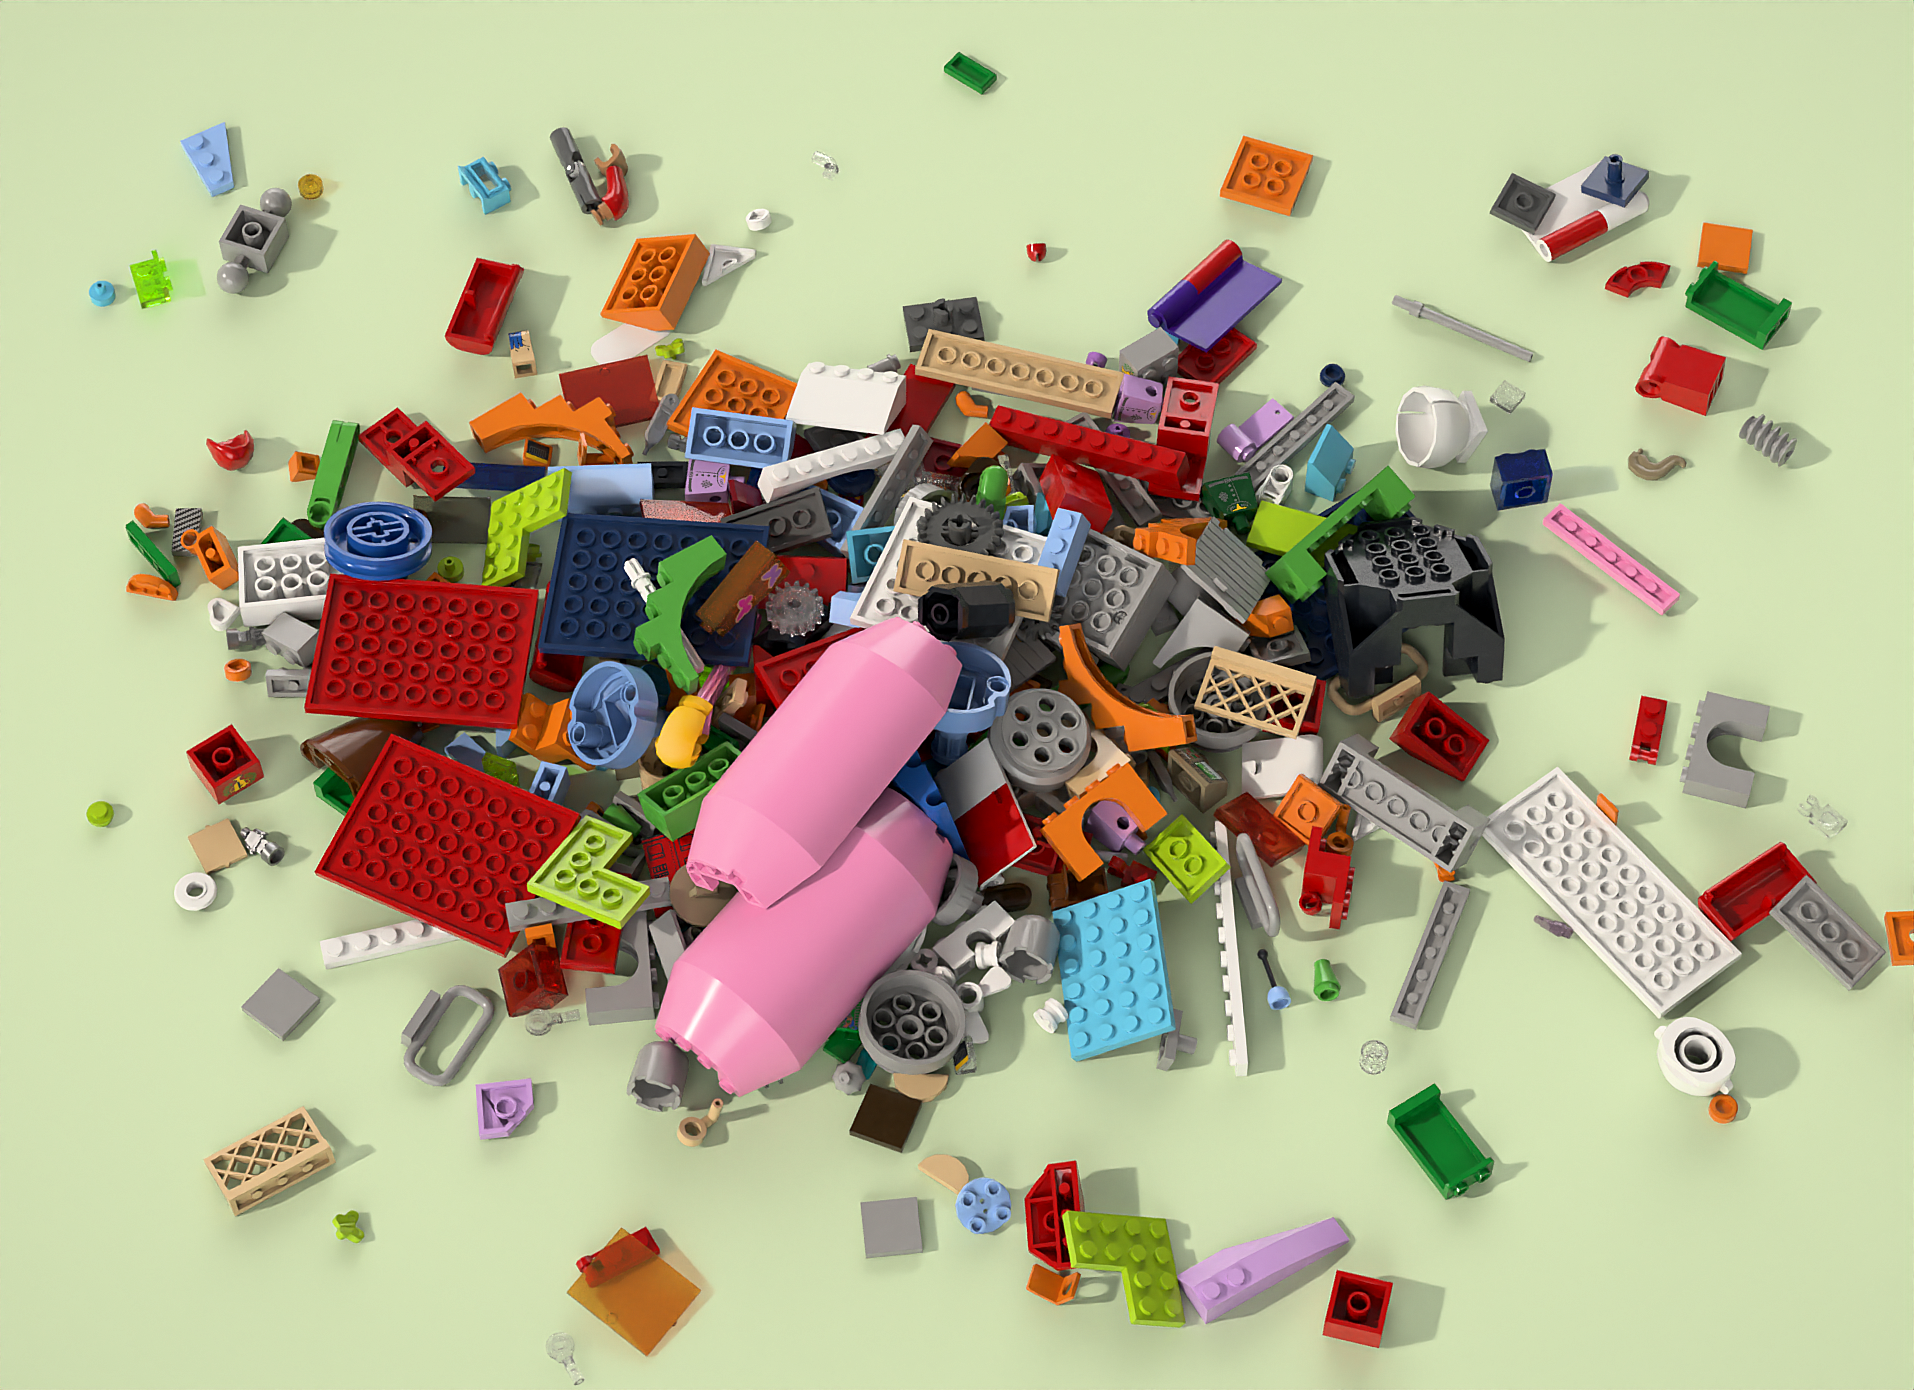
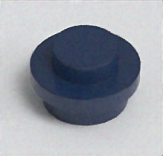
[1320,364,1345,387]

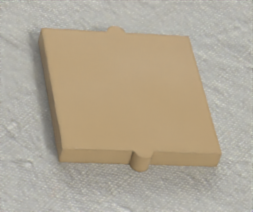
[188,818,248,875]

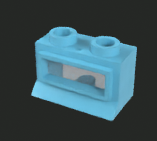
[458,157,511,215]

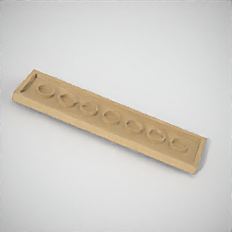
[915,329,1124,419]

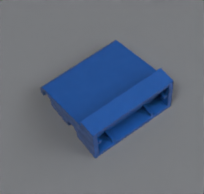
[887,750,970,861]

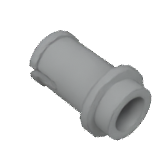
[867,354,901,373]

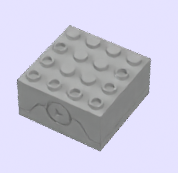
[1034,529,1177,672]

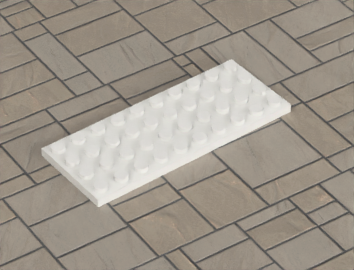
[1482,767,1742,1019]

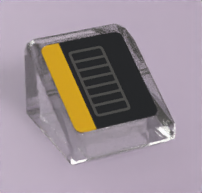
[952,1035,976,1075]

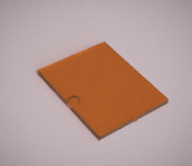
[567,1227,701,1357]

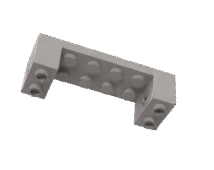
[1318,733,1490,873]

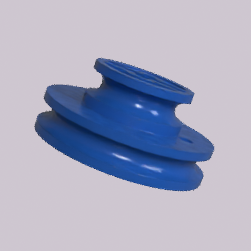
[324,502,432,581]

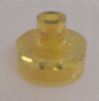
[298,174,324,200]

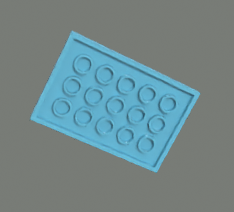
[1052,879,1176,1062]

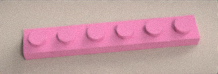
[1543,503,1680,615]

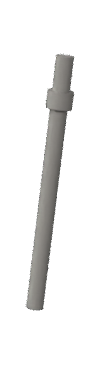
[1392,295,1533,362]

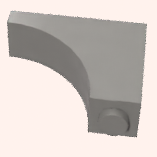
[1152,595,1251,669]

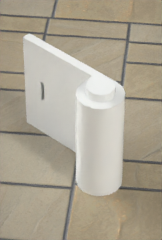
[1242,734,1323,801]

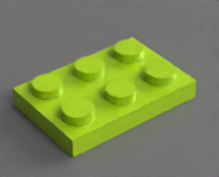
[1142,814,1231,904]

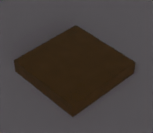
[849,1084,922,1153]

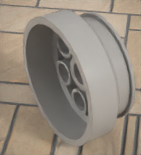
[1168,652,1270,753]
[987,688,1091,792]
[858,970,966,1075]

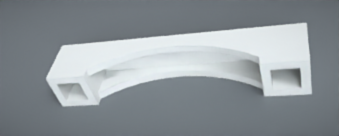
[757,429,905,503]

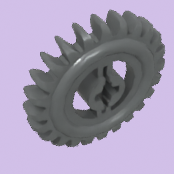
[917,493,1004,556]

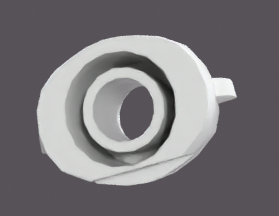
[1654,1017,1736,1097]

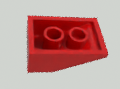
[1389,691,1489,782]

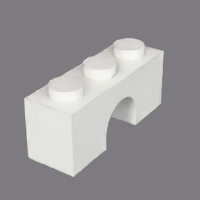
[933,901,1015,982]

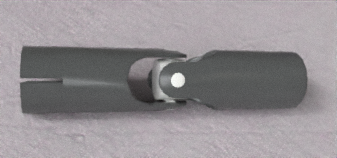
[550,127,602,214]

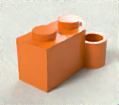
[181,526,239,590]

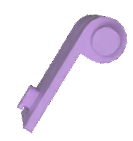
[1217,398,1294,463]

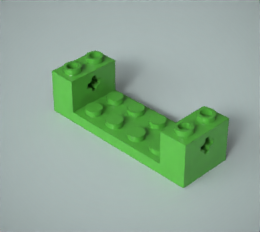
[1265,465,1416,604]

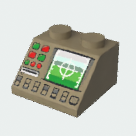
[1167,747,1228,814]

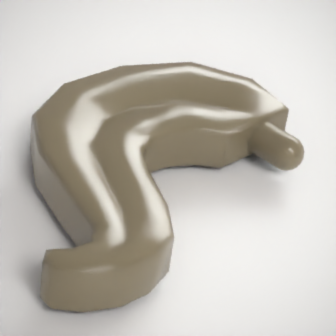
[1628,448,1686,480]

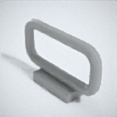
[1234,833,1280,937]
[401,985,494,1086]

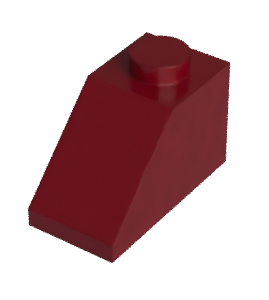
[728,479,767,515]

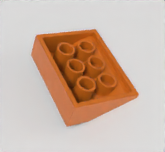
[600,234,710,331]

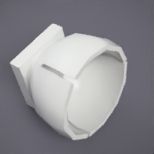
[1396,385,1488,469]

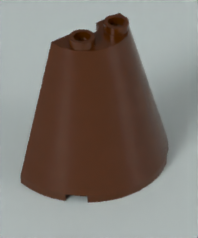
[300,717,425,799]

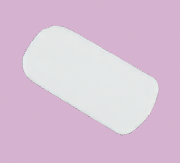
[591,323,670,368]

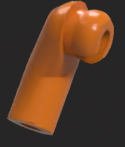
[955,391,989,418]
[134,503,170,528]

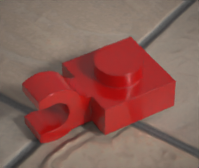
[1107,856,1157,888]

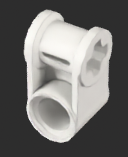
[1255,464,1293,507]

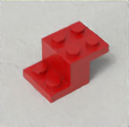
[1301,826,1355,930]

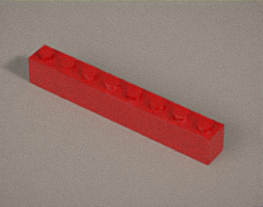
[989,405,1190,490]

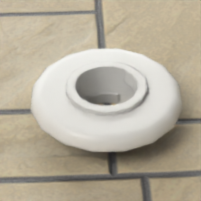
[174,872,217,911]

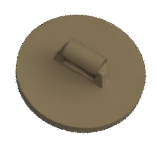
[669,864,738,927]

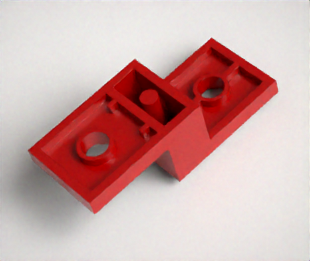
[1148,376,1219,501]
[358,407,476,502]

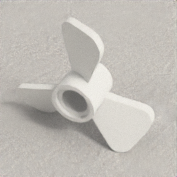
[952,966,1012,1044]

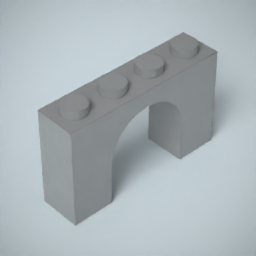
[1680,691,1770,809]
[585,910,659,1026]

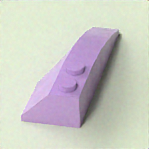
[1177,1217,1349,1324]

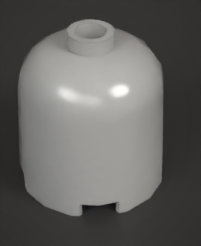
[1167,565,1224,617]
[999,915,1060,984]
[627,1041,689,1112]

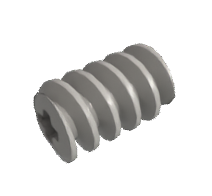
[1739,414,1797,467]

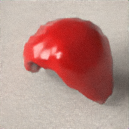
[206,430,254,471]

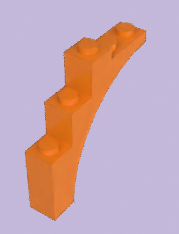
[469,393,634,464]
[1133,517,1227,565]
[1058,623,1198,752]

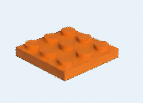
[1220,136,1313,216]

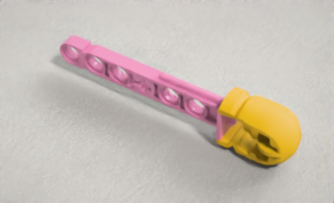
[655,613,762,769]

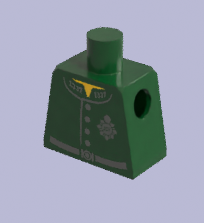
[1200,472,1257,535]

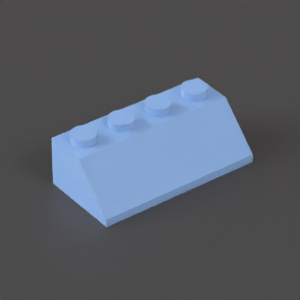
[685,407,797,469]
[548,463,655,522]

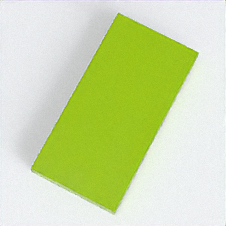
[1246,500,1357,567]

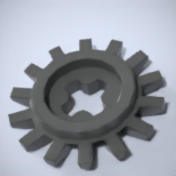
[1019,599,1063,641]

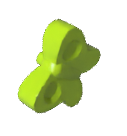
[655,338,685,360]
[332,1210,364,1243]

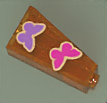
[695,540,790,637]

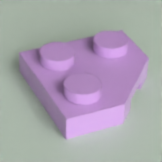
[476,1078,534,1140]

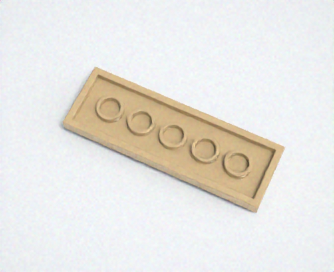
[893,539,1060,622]

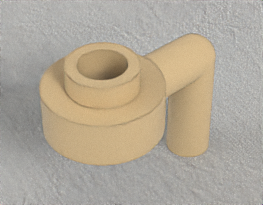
[677,1098,723,1147]

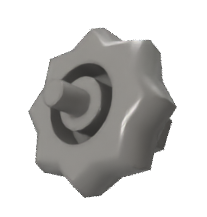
[832,1060,866,1095]

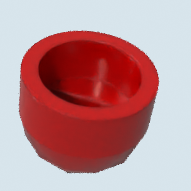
[1026,243,1047,262]
[1299,892,1322,916]

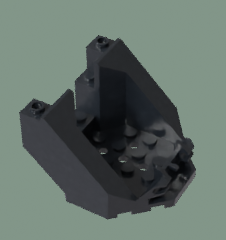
[1324,517,1505,698]

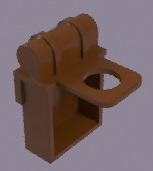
[1046,864,1108,912]

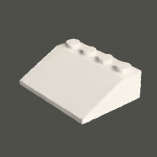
[786,362,906,435]
[238,538,345,627]

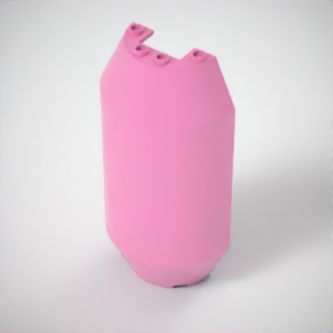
[686,617,962,909]
[655,787,953,1097]

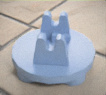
[955,1177,1011,1234]

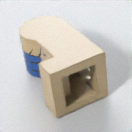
[508,330,537,378]

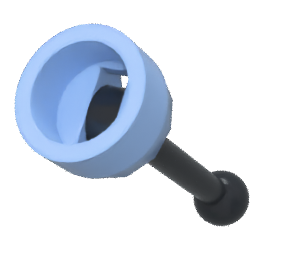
[1257,949,1291,1010]

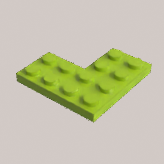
[481,468,572,587]
[527,815,650,929]
[1062,1211,1186,1328]

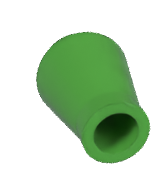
[602,803,643,840]
[1313,959,1341,1001]

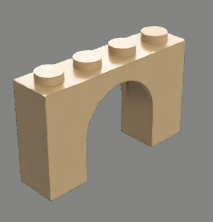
[1035,711,1136,812]

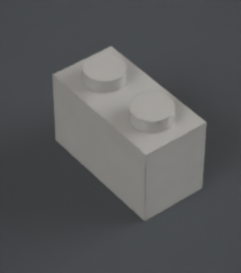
[262,612,319,669]

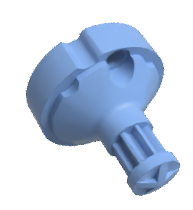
[930,642,1011,765]
[567,661,673,769]

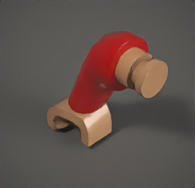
[590,144,629,226]

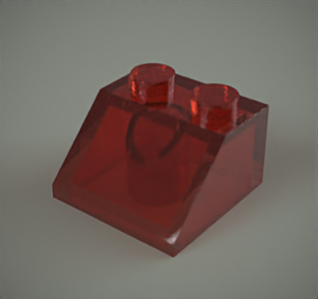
[498,943,568,1018]

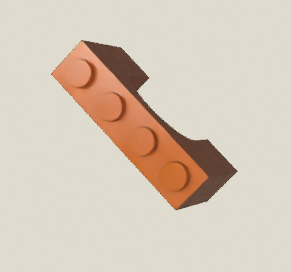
[1039,762,1168,882]

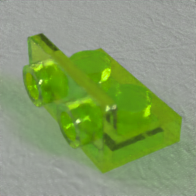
[129,250,173,309]
[482,752,522,789]

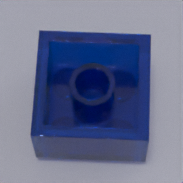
[1490,449,1553,511]

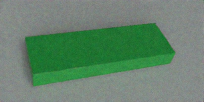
[125,520,181,588]

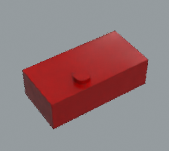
[1039,454,1113,534]
[758,555,848,610]

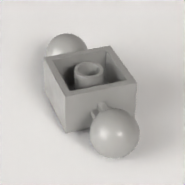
[217,188,292,294]

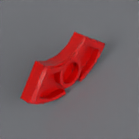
[1605,261,1671,298]

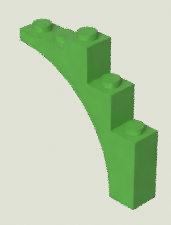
[633,535,726,695]

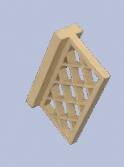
[1194,646,1316,740]
[203,1106,336,1216]

